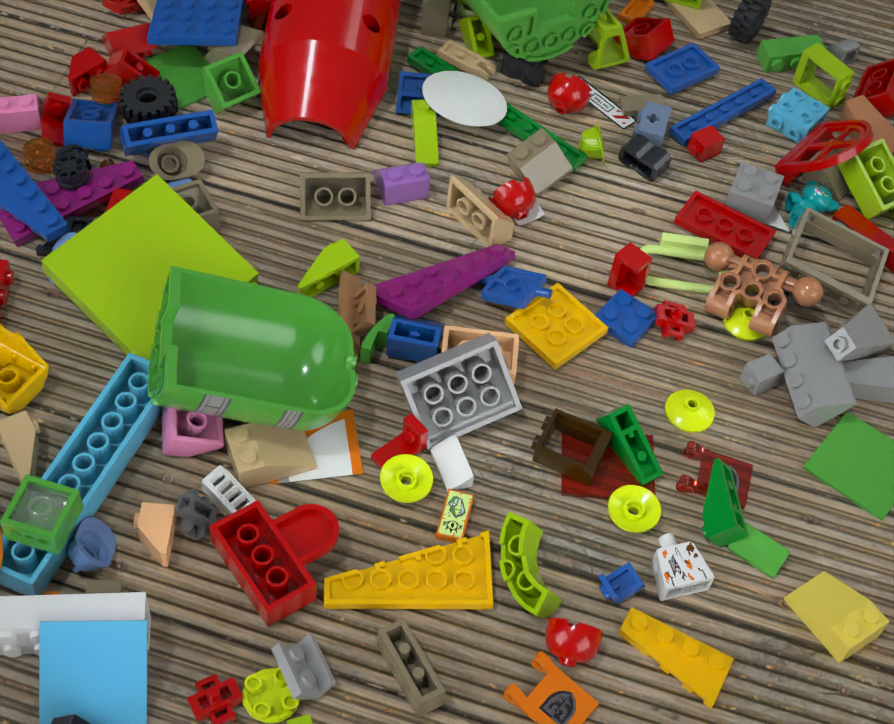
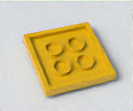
[504,283,608,370]

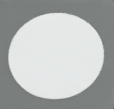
[422,71,507,127]

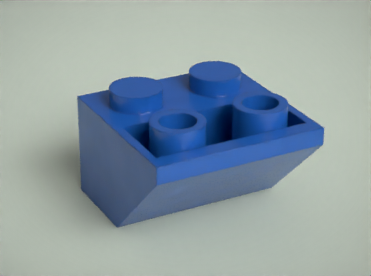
[386,314,445,362]

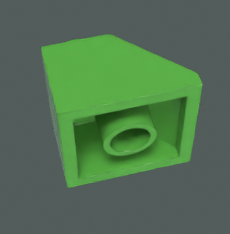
[202,51,261,114]

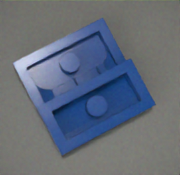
[396,71,439,118]

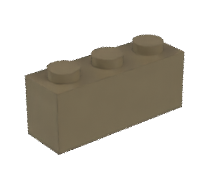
[377,618,446,718]

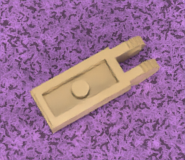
[437,40,496,81]

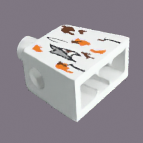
[652,533,715,601]

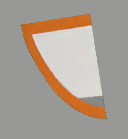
[268,409,363,485]

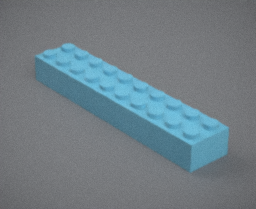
[0,353,162,596]

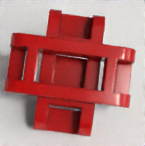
[654,300,695,342]
[187,674,243,724]

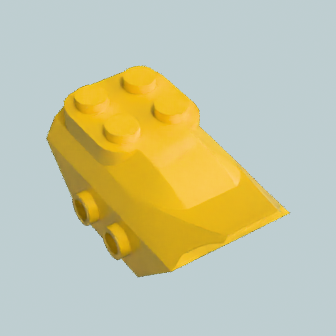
[0,324,49,413]

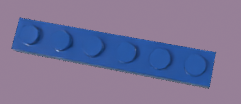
[669,78,777,146]

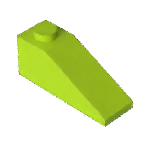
[410,100,439,167]
[297,239,360,297]

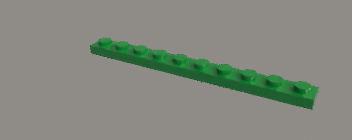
[407,46,587,173]

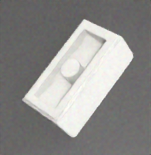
[430,435,474,493]

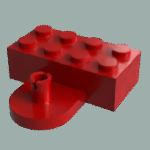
[209,500,339,627]

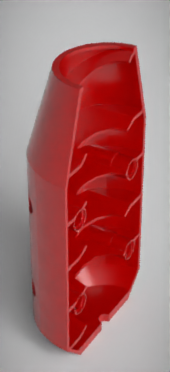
[257,0,401,149]

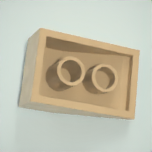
[224,423,317,489]

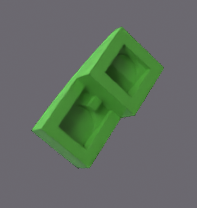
[360,313,395,364]

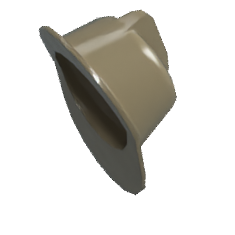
[149,141,205,180]

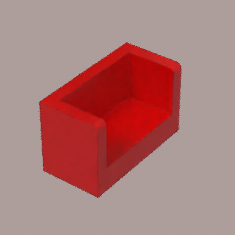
[607,242,653,297]

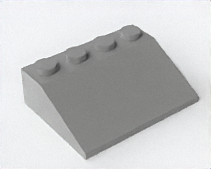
[395,333,522,450]

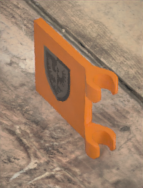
[503,651,599,724]

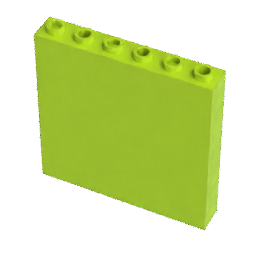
[41,174,259,360]

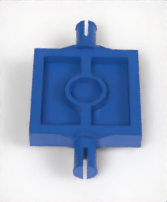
[476,266,553,309]

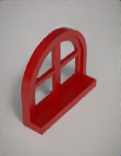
[774,119,874,185]

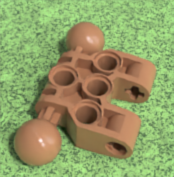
[704,242,824,338]

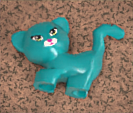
[785,180,846,228]

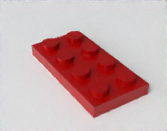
[673,190,777,259]

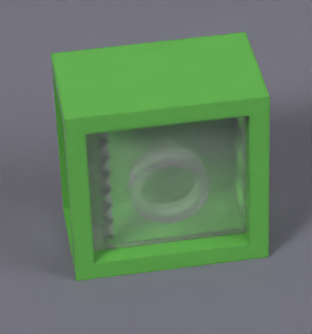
[0,474,84,555]

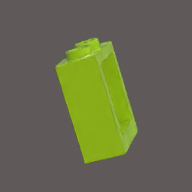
[792,43,855,110]

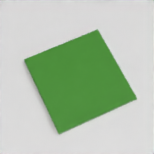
[145,45,210,110]
[803,411,894,521]

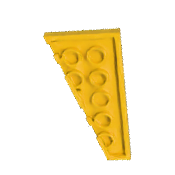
[324,530,493,609]

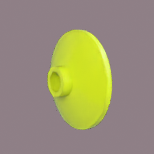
[723,303,765,341]
[665,389,715,433]
[380,454,433,503]
[608,485,661,533]

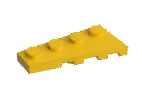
[618,607,734,709]

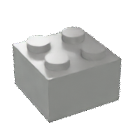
[725,162,784,224]

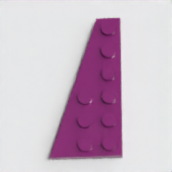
[0,160,145,247]
[374,244,515,320]

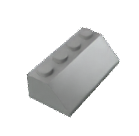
[772,322,857,428]

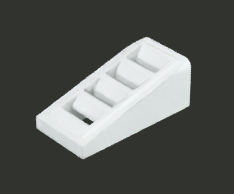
[202,465,256,515]

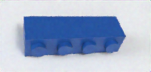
[119,110,219,157]

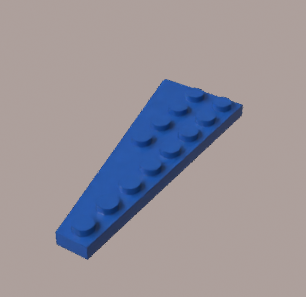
[0,140,70,242]

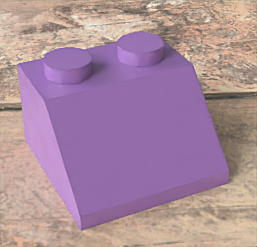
[372,162,430,206]

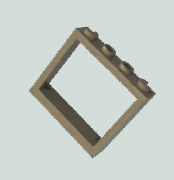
[779,207,890,316]

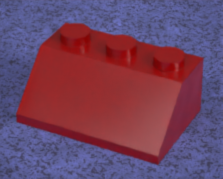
[853,59,894,117]

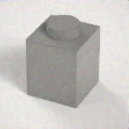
[740,353,784,396]

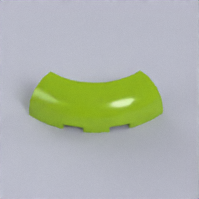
[499,511,562,618]

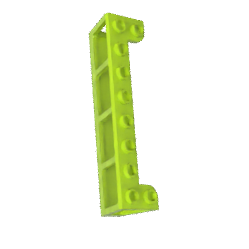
[587,7,630,70]

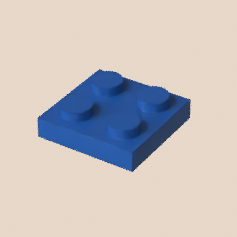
[595,289,657,348]

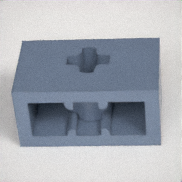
[632,101,672,147]

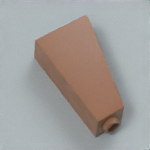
[840,95,894,157]

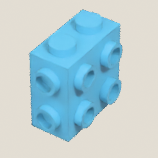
[766,87,830,143]

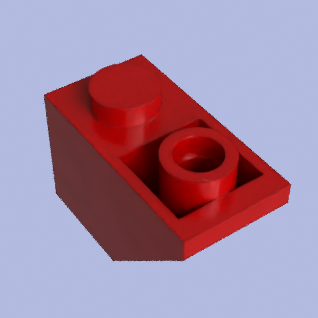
[68,47,109,97]

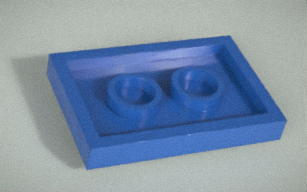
[644,42,720,95]

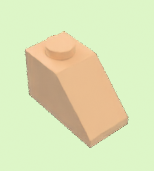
[134,502,177,567]

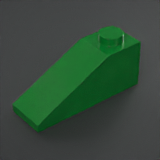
[596,404,664,486]
[702,458,748,547]

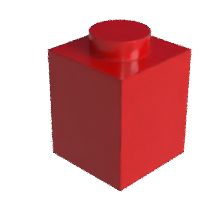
[687,125,725,163]

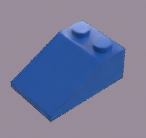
[64,99,119,152]

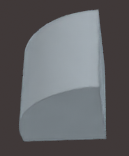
[826,39,861,65]

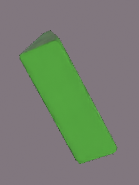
[727,522,790,579]

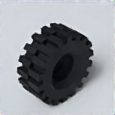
[728,0,772,44]
[119,75,178,124]

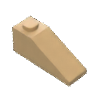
[0,410,41,488]

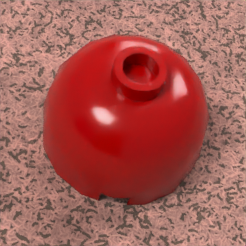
[547,73,592,115]
[488,177,536,221]
[545,618,603,668]

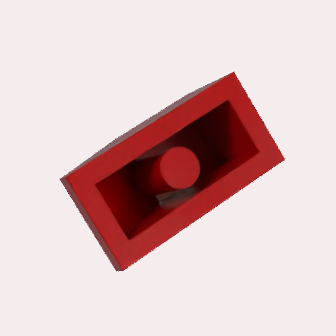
[104,45,160,86]

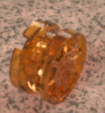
[90,74,122,104]
[22,138,57,174]

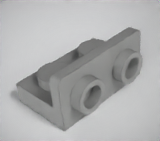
[271,635,336,700]

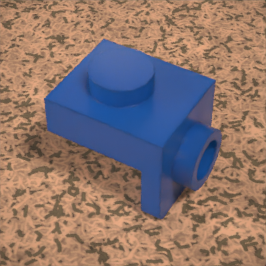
[598,562,646,605]

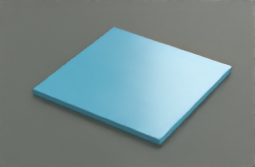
[39,620,147,724]

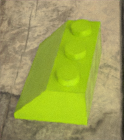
[838,138,894,220]

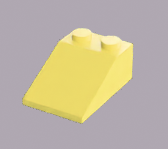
[784,571,890,664]

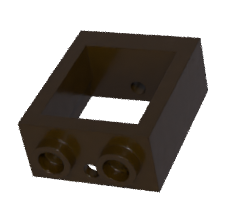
[531,408,613,486]

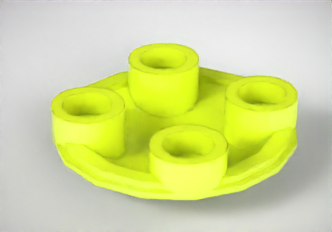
[242,667,300,723]

